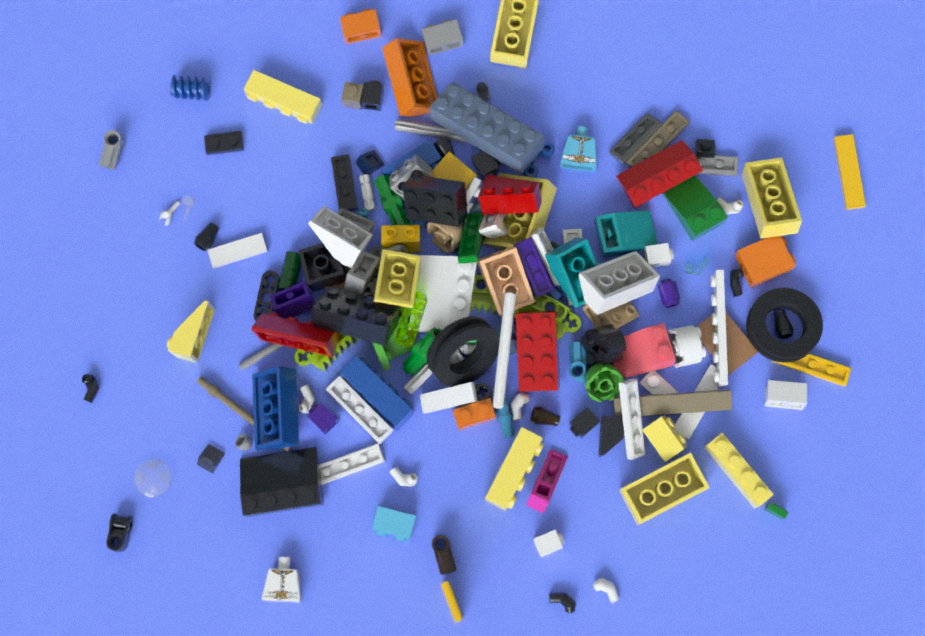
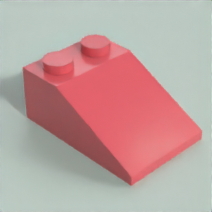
[613,323,676,379]

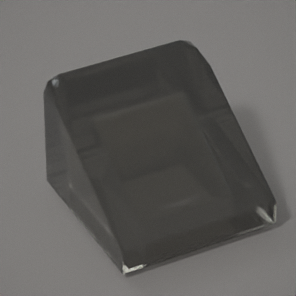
[197,444,225,474]

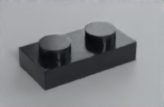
[204,131,244,155]

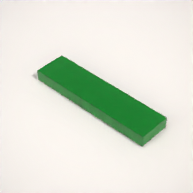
[458,212,484,264]

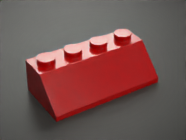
[616,140,703,209]
[251,312,340,357]

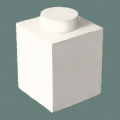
[643,243,674,268]
[533,530,565,558]

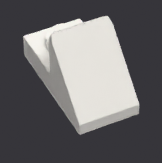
[479,214,508,239]

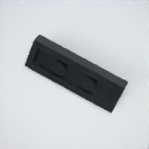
[331,154,358,211]

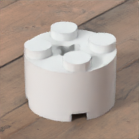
[667,325,706,368]

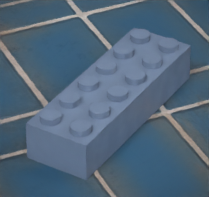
[429,82,544,174]

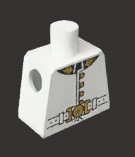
[262,557,302,602]

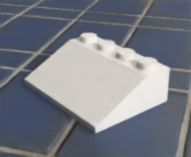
[408,255,477,333]

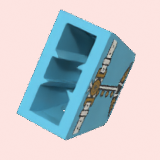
[559,126,596,172]

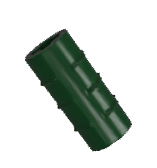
[278,251,301,290]

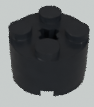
[580,324,626,365]

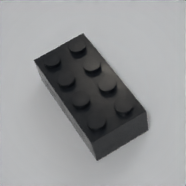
[312,286,400,346]

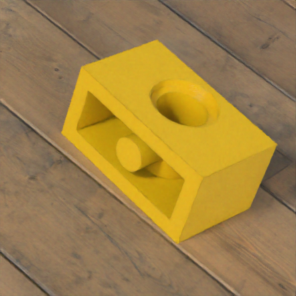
[381,225,421,253]

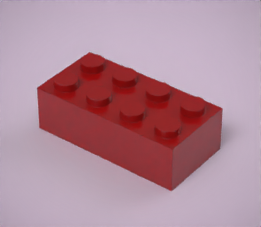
[516,310,560,392]

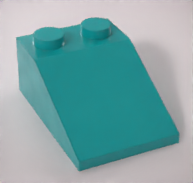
[545,238,598,308]

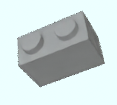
[421,19,463,56]

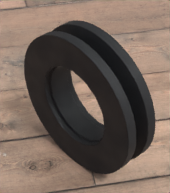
[746,288,823,363]
[427,317,500,387]

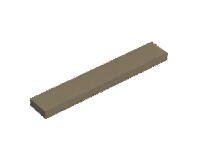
[613,389,732,417]

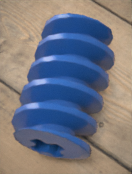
[170,75,211,101]

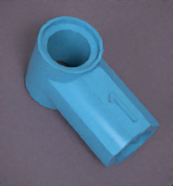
[569,342,588,383]

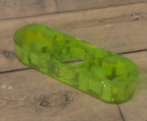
[395,291,427,347]

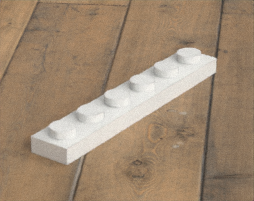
[710,270,728,387]

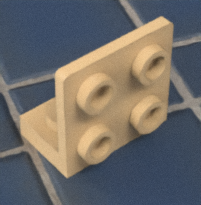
[582,301,640,330]

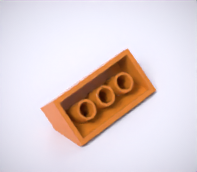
[382,38,438,117]

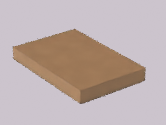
[697,311,758,375]

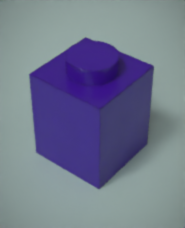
[308,403,339,435]

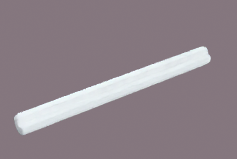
[492,292,516,409]

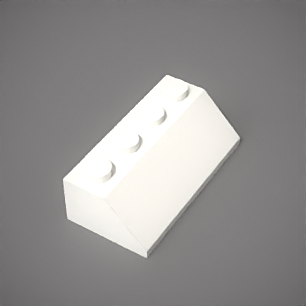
[579,251,660,315]

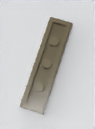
[625,110,690,168]

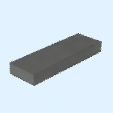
[609,113,662,164]

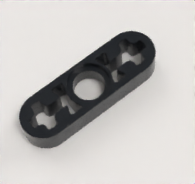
[253,270,279,321]

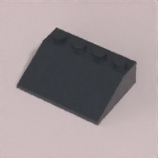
[240,447,324,517]

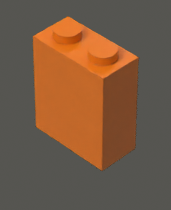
[734,236,796,288]

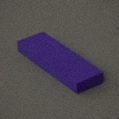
[513,237,554,298]

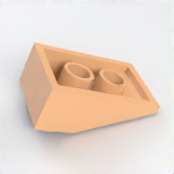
[477,247,535,316]

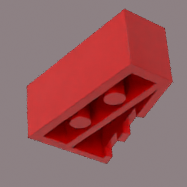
[478,175,542,215]

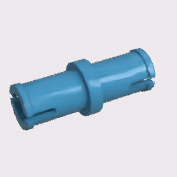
[497,398,515,438]

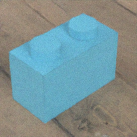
[372,506,417,542]

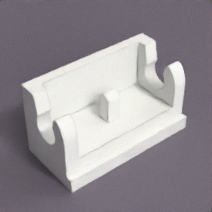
[764,380,807,410]

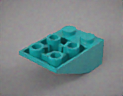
[594,211,657,258]

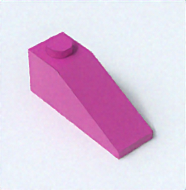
[526,449,568,513]

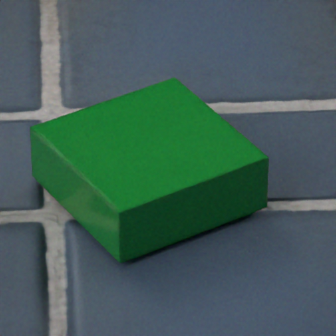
[764,503,788,520]

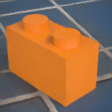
[340,9,382,44]
[453,398,496,431]

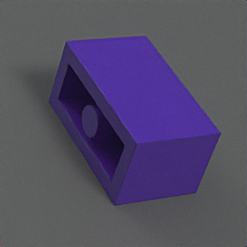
[270,281,315,319]

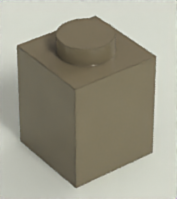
[341,81,364,110]

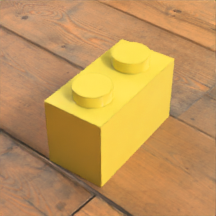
[643,415,687,462]

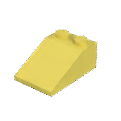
[374,249,421,308]
[167,301,215,363]

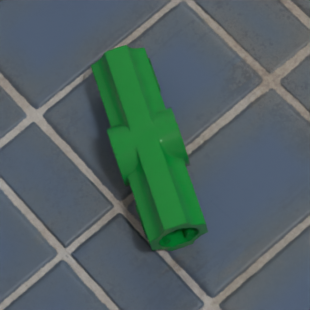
[374,174,410,225]
[403,327,442,375]

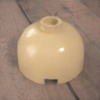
[427,222,463,253]

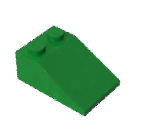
[663,176,728,241]

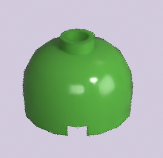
[584,363,624,402]

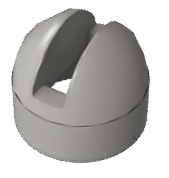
[235,433,252,451]

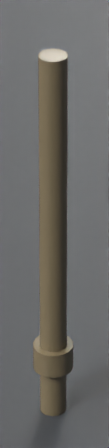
[196,377,291,451]

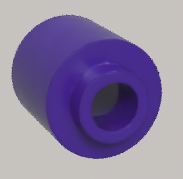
[657,278,681,308]

